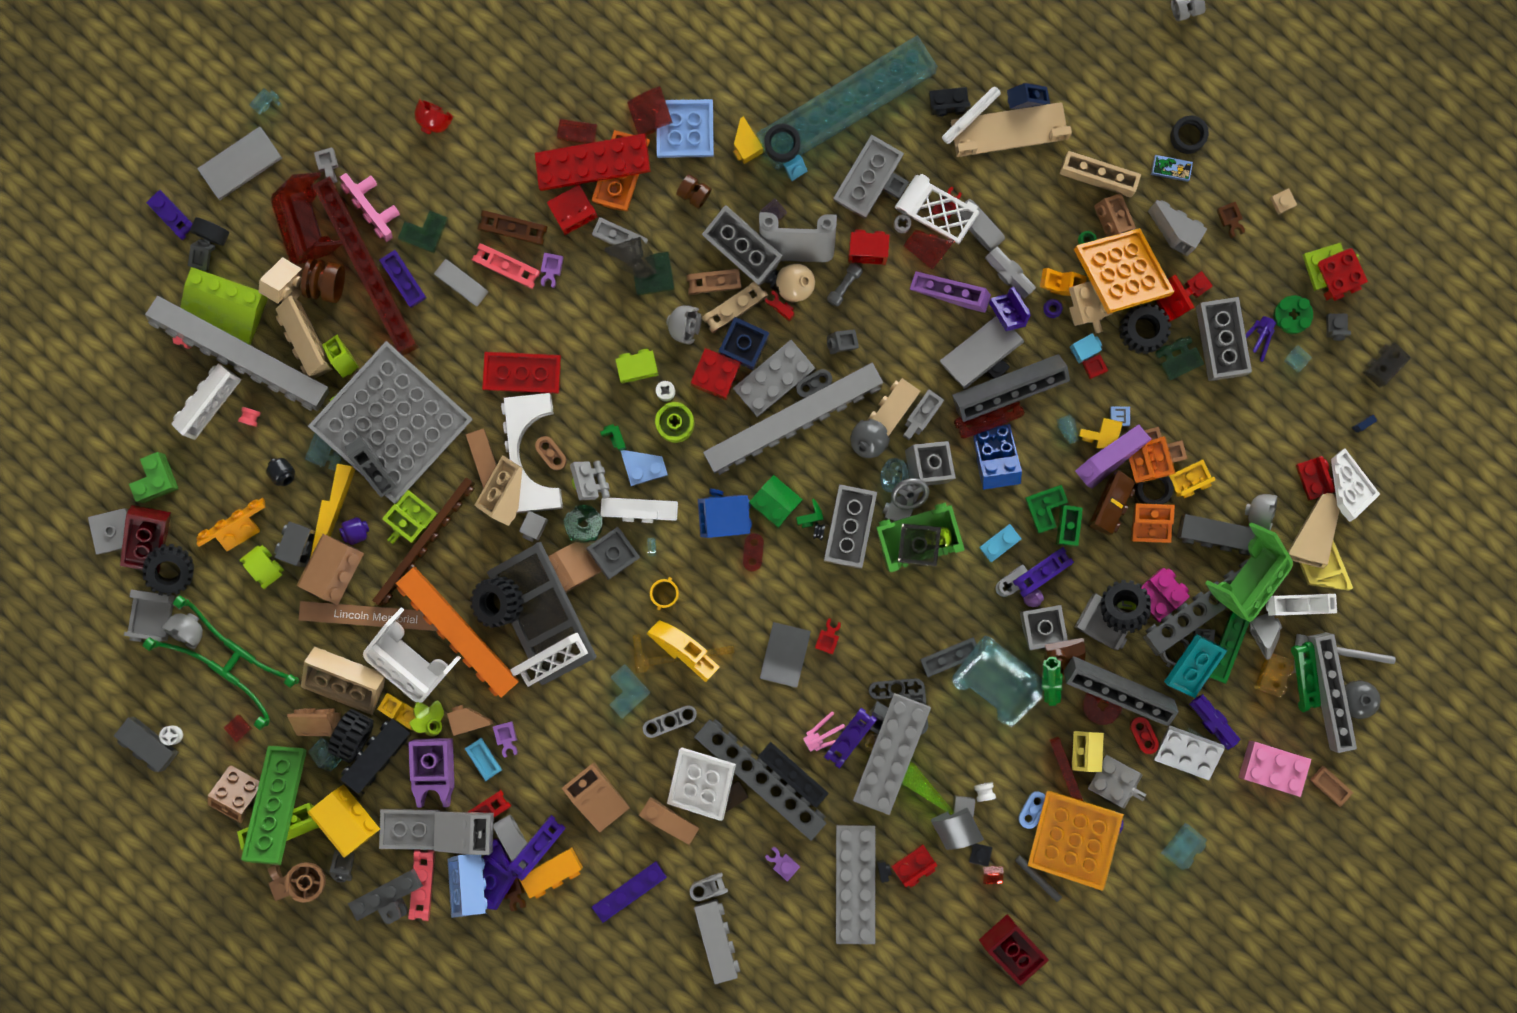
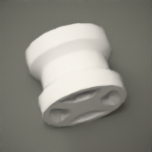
[656,381,675,402]
[159,725,183,746]
[974,782,996,802]

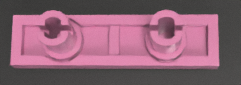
[340,173,400,242]

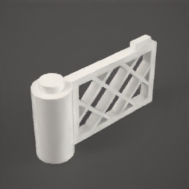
[895,174,979,244]

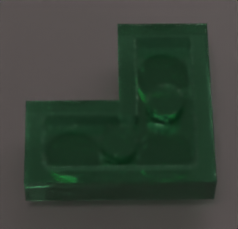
[398,211,448,253]
[634,252,675,296]

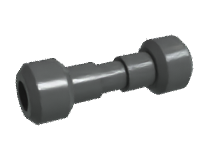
[827,263,863,307]

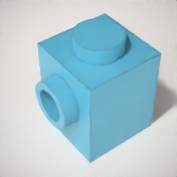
[1070,333,1102,363]

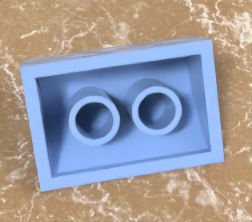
[448,854,487,918]

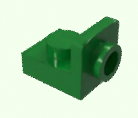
[600,424,627,452]

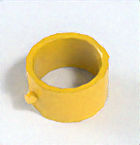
[650,577,679,610]

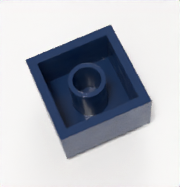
[718,317,769,371]

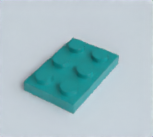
[1164,634,1227,698]

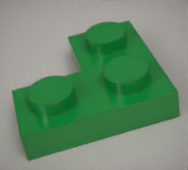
[1025,485,1068,534]

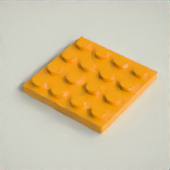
[1074,228,1174,314]
[1028,790,1124,891]

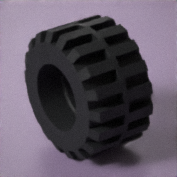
[1119,303,1171,354]
[142,544,194,596]
[470,577,524,628]
[1101,580,1151,634]
[328,709,373,763]

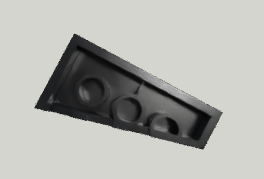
[340,719,411,798]

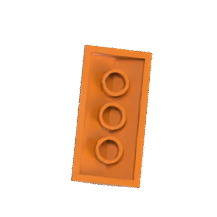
[591,130,650,211]

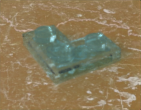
[609,664,651,719]

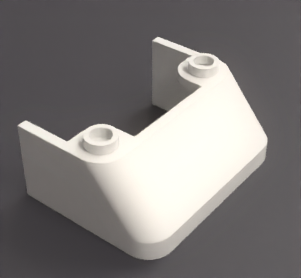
[363,607,461,703]

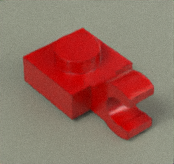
[1185,271,1213,298]
[765,290,795,322]

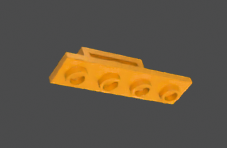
[197,498,265,552]

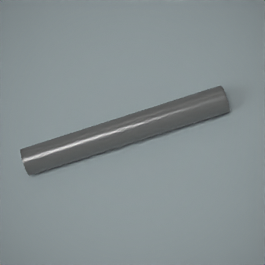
[1014,855,1062,902]

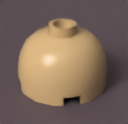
[776,264,815,302]

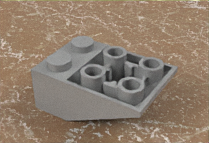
[1148,200,1207,256]
[434,811,494,855]

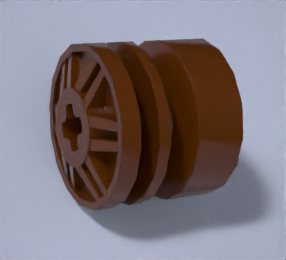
[301,258,345,304]

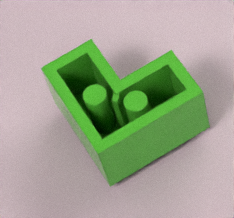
[129,452,179,504]

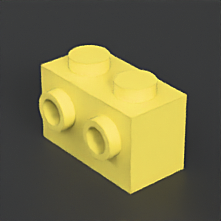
[1072,731,1104,772]

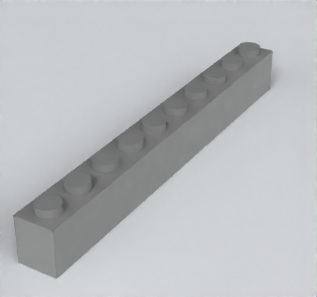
[145,295,329,411]
[703,362,883,475]

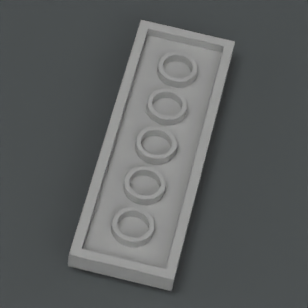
[853,693,931,815]
[836,825,875,944]

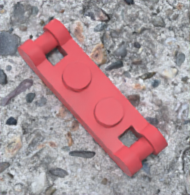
[471,243,541,289]
[408,849,435,921]

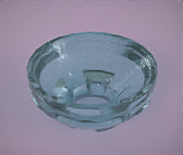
[880,458,910,493]

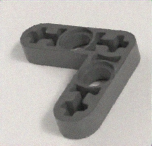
[868,678,928,734]

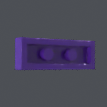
[379,250,427,308]

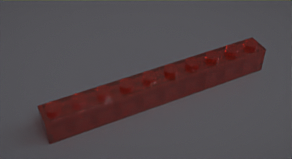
[313,176,419,356]

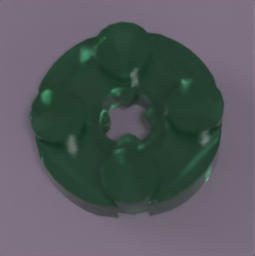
[564,505,603,543]

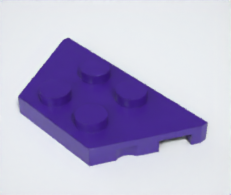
[482,839,517,910]

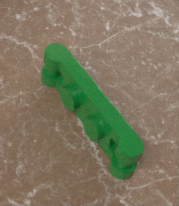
[1291,641,1321,712]

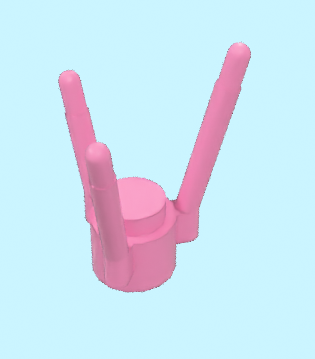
[803,712,845,752]

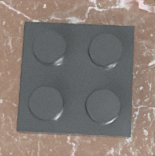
[586,527,640,580]

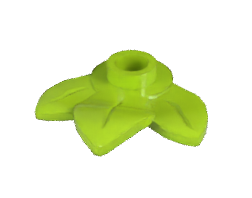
[409,700,444,736]

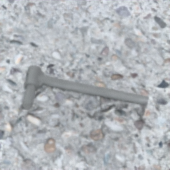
[1292,634,1396,673]

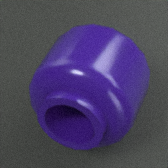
[339,517,369,545]

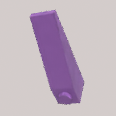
[910,271,991,313]
[1075,425,1151,489]

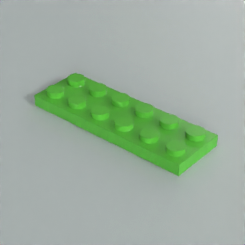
[241,746,307,865]

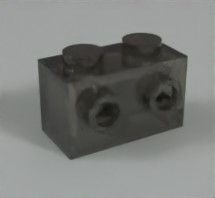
[1362,342,1411,388]

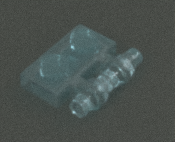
[304,433,342,471]

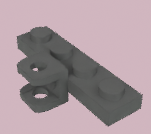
[348,869,423,924]

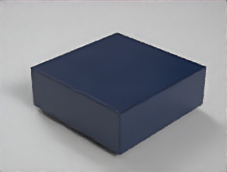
[1352,414,1377,433]

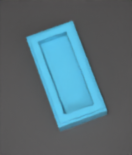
[465,738,502,781]

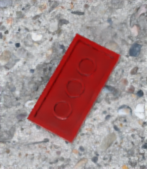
[482,352,561,394]

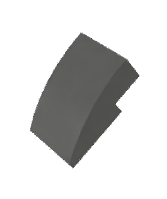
[760,622,811,687]

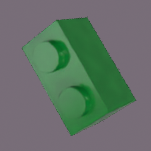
[1055,505,1083,547]

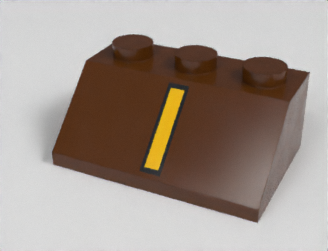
[1088,471,1136,535]

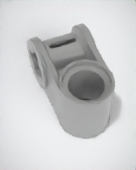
[996,564,1030,597]
[690,872,728,901]

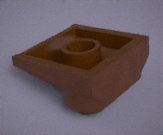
[1044,638,1086,675]

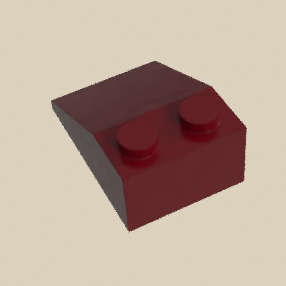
[120,505,171,573]
[979,914,1049,986]

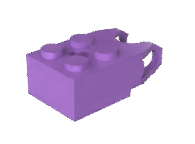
[409,738,455,808]

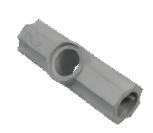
[985,246,1036,300]

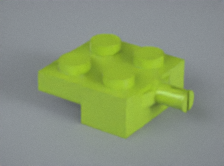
[1302,243,1360,291]
[382,490,438,544]

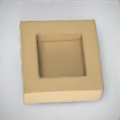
[1270,188,1297,215]

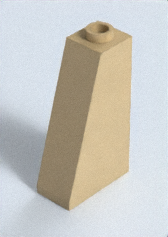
[1287,493,1340,569]

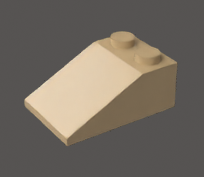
[474,455,523,526]

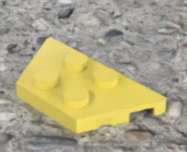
[1299,540,1353,591]

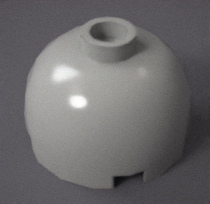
[666,305,702,345]
[1245,494,1278,531]
[162,613,203,649]

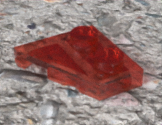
[903,230,955,270]

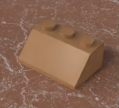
[296,534,364,605]

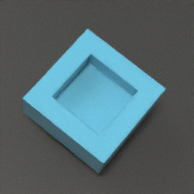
[783,155,808,181]

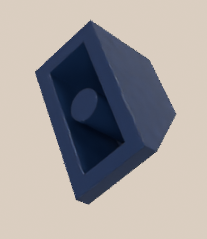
[1007,83,1050,110]

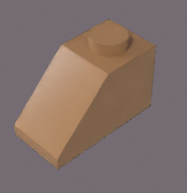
[447,705,493,736]

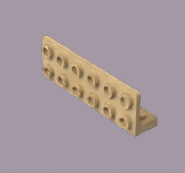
[951,102,1072,157]

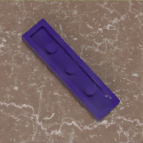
[592,861,667,923]

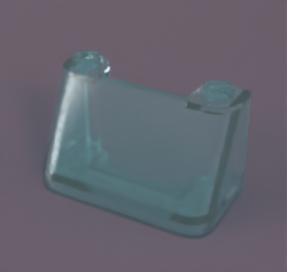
[952,636,1043,728]

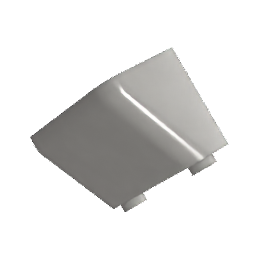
[759,212,837,262]

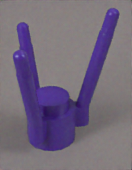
[1245,316,1276,362]

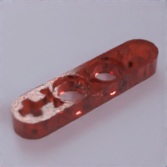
[1049,736,1083,801]

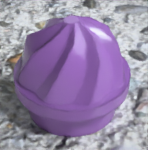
[1024,589,1044,607]

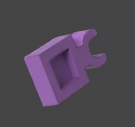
[541,253,564,288]
[493,721,518,758]
[765,847,800,881]

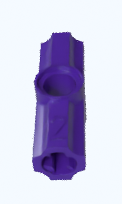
[1189,694,1241,750]

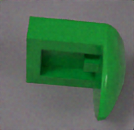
[796,498,824,528]

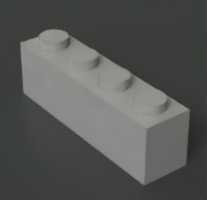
[694,899,740,984]

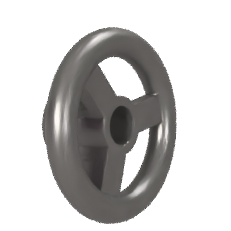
[891,478,929,510]

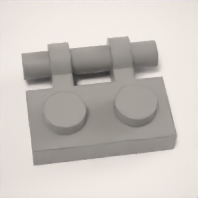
[570,461,610,500]

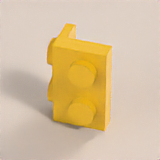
[1169,460,1216,498]

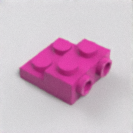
[1142,568,1190,623]

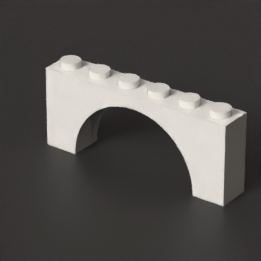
[501,393,563,513]

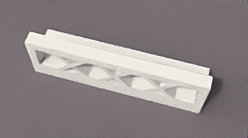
[510,632,588,687]

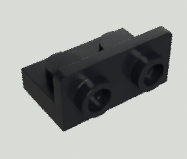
[929,87,971,117]

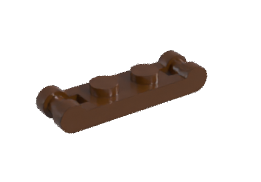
[477,210,548,246]

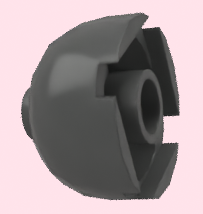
[850,419,890,458]
[1344,680,1381,719]

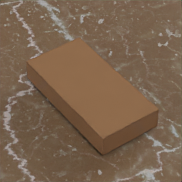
[1310,766,1354,807]

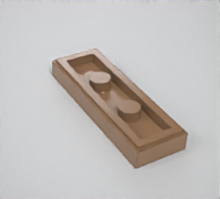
[466,428,497,488]

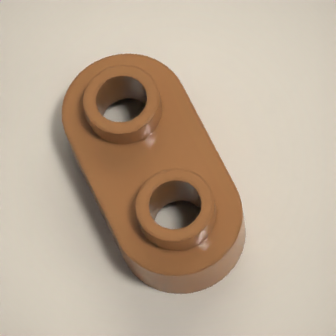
[535,436,567,471]

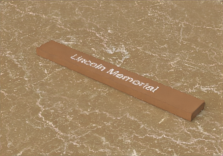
[299,601,438,631]

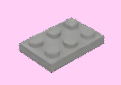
[1154,725,1225,780]
[379,809,440,850]

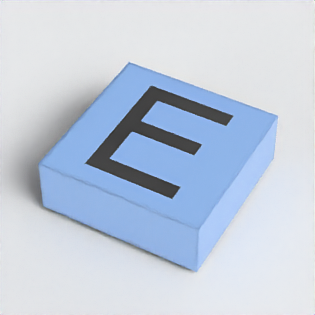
[1110,407,1130,426]

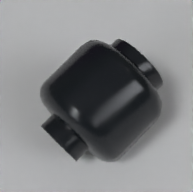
[266,458,295,486]

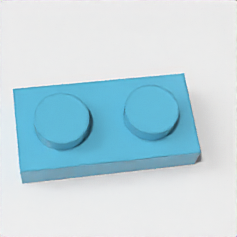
[979,524,1021,563]

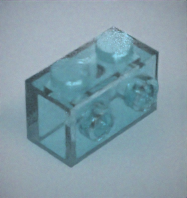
[1161,823,1207,870]

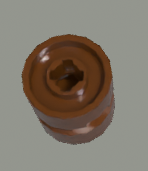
[676,174,712,209]

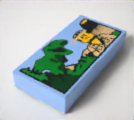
[1151,155,1193,182]

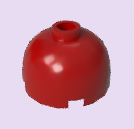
[414,99,454,135]

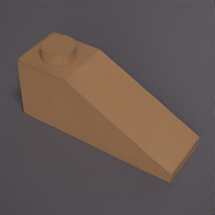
[639,797,699,845]

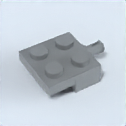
[1088,755,1147,809]

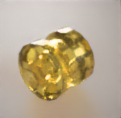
[865,732,878,752]

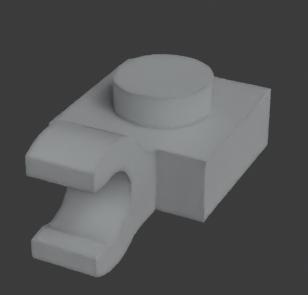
[314,147,339,184]

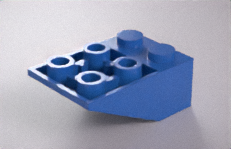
[972,424,1022,490]

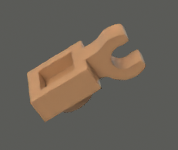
[268,865,290,901]

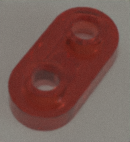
[743,533,764,572]

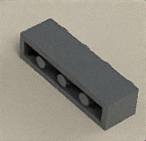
[1177,514,1255,556]

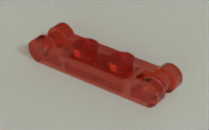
[954,401,1025,439]

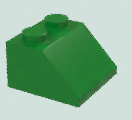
[749,475,803,528]

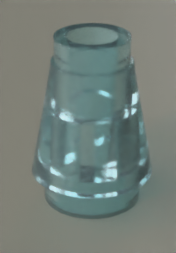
[1057,414,1079,444]

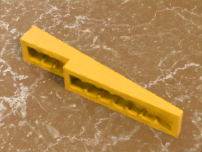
[310,464,356,558]

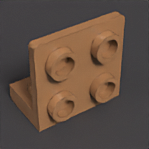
[208,766,260,823]

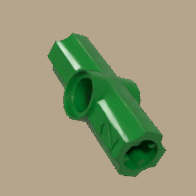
[1042,657,1063,706]

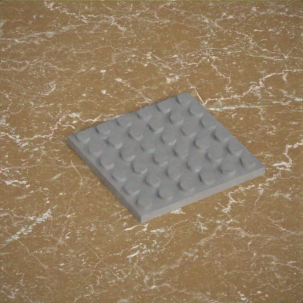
[308,341,473,504]

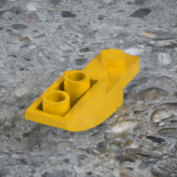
[646,620,719,682]

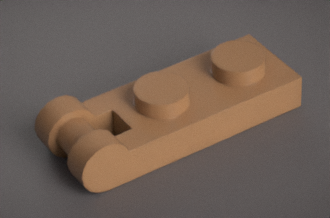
[686,269,741,295]

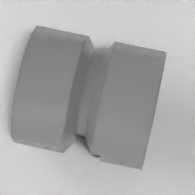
[1171,0,1205,21]

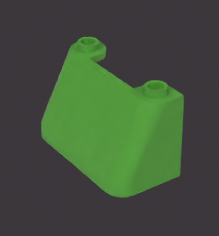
[876,502,965,572]

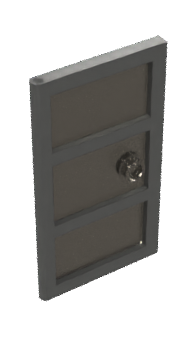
[487,542,597,686]

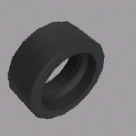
[1170,115,1209,154]
[764,123,801,163]
[190,217,230,246]
[1135,476,1174,504]

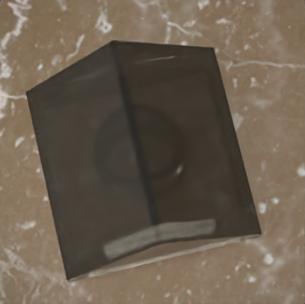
[898,523,941,567]

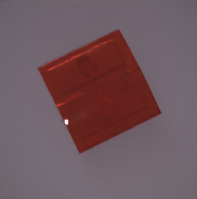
[627,86,673,135]

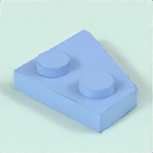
[621,450,668,486]

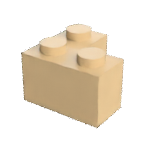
[259,257,302,303]

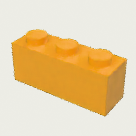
[519,847,583,899]

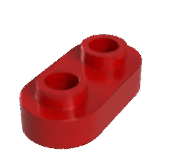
[1130,717,1159,754]

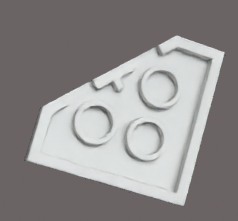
[1331,448,1380,522]

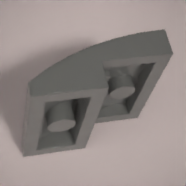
[931,807,984,850]

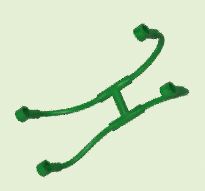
[142,595,299,730]

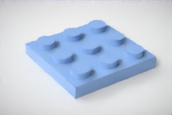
[656,99,714,158]

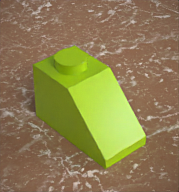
[322,335,359,378]

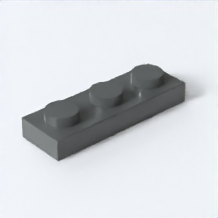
[920,637,981,677]

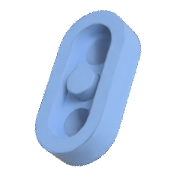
[1018,791,1046,829]

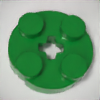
[1273,295,1313,334]

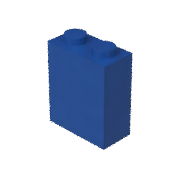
[698,495,752,538]

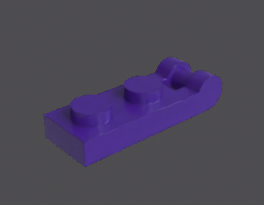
[146,190,193,241]

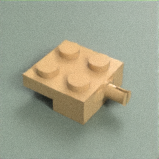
[1069,281,1113,334]

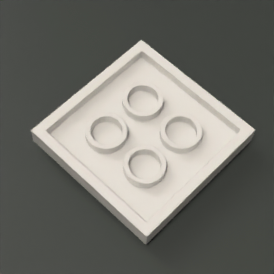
[667,748,736,821]

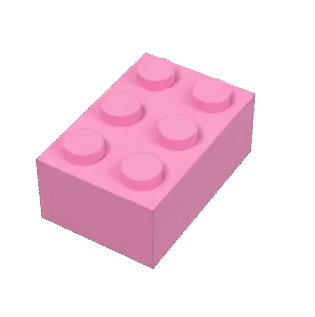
[1238,741,1312,797]

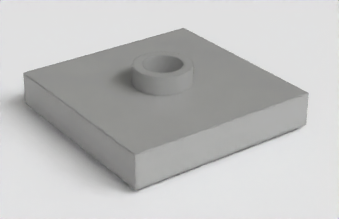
[88,508,128,555]

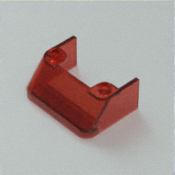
[271,172,343,265]

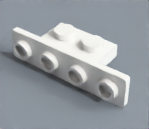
[601,498,678,523]

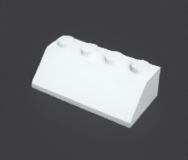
[172,363,242,440]

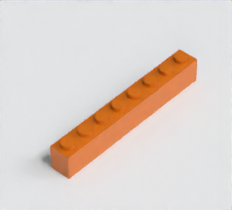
[396,567,519,698]

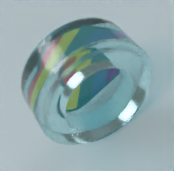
[647,537,656,557]

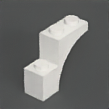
[1266,594,1337,616]

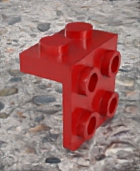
[1318,248,1368,301]

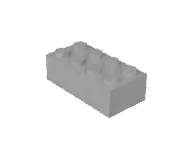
[1196,297,1252,381]
[824,484,877,569]

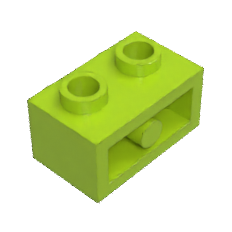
[615,349,659,384]

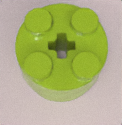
[655,402,695,443]
[239,545,284,589]

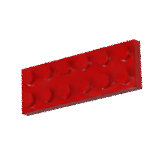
[535,133,651,191]

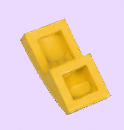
[377,693,415,730]

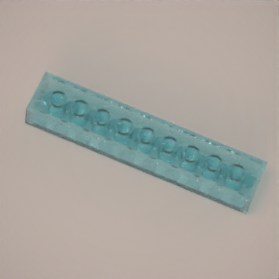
[756,35,938,171]

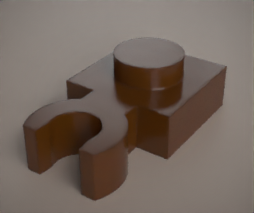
[1216,201,1245,238]
[504,874,526,911]

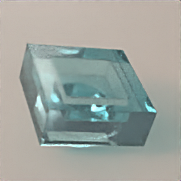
[1284,345,1312,373]

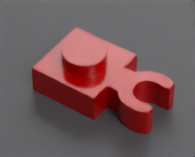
[931,187,962,222]
[815,618,841,655]

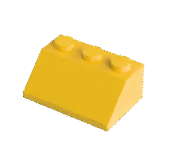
[307,784,380,858]

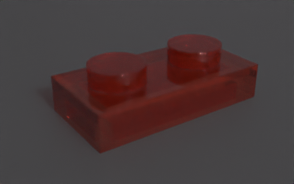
[557,119,598,144]

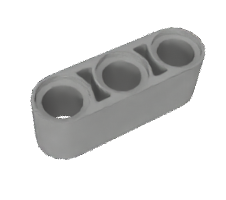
[955,199,1005,252]
[434,259,488,307]
[643,705,697,738]
[493,815,527,869]

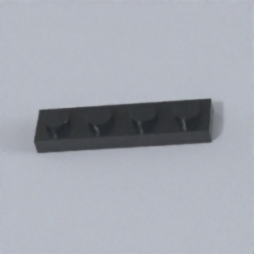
[758,741,829,808]

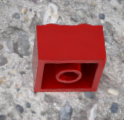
[848,230,890,265]
[691,348,741,401]

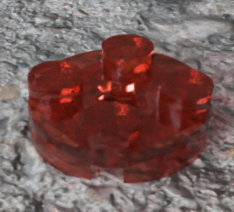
[1082,692,1122,725]

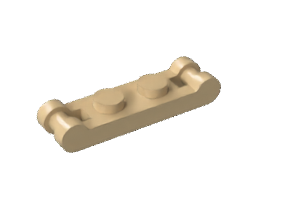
[702,282,768,333]

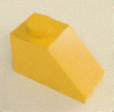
[733,116,763,164]

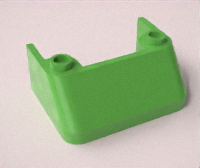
[1205,522,1293,622]

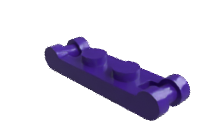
[1012,547,1074,597]
[824,707,877,769]
[507,815,566,881]

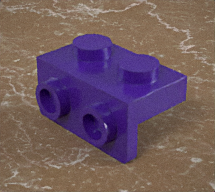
[989,287,1030,331]

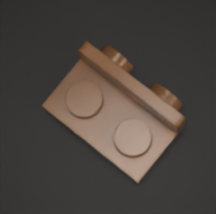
[1094,194,1136,237]

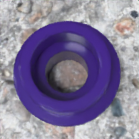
[1043,299,1063,318]

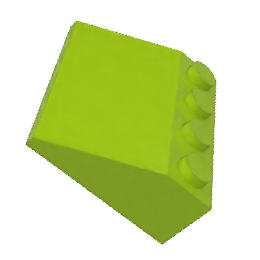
[180,267,268,345]

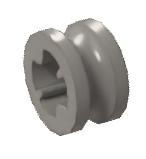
[894,215,911,233]

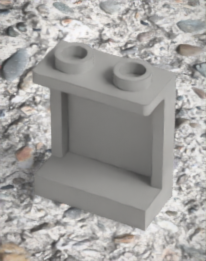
[124,590,175,642]
[1074,594,1128,650]

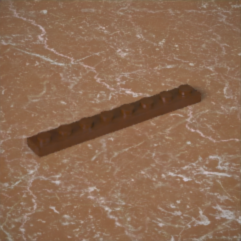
[372,477,475,606]

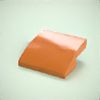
[1129,436,1176,483]
[1131,503,1175,543]

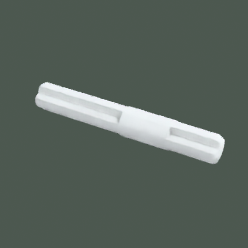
[942,87,1001,144]

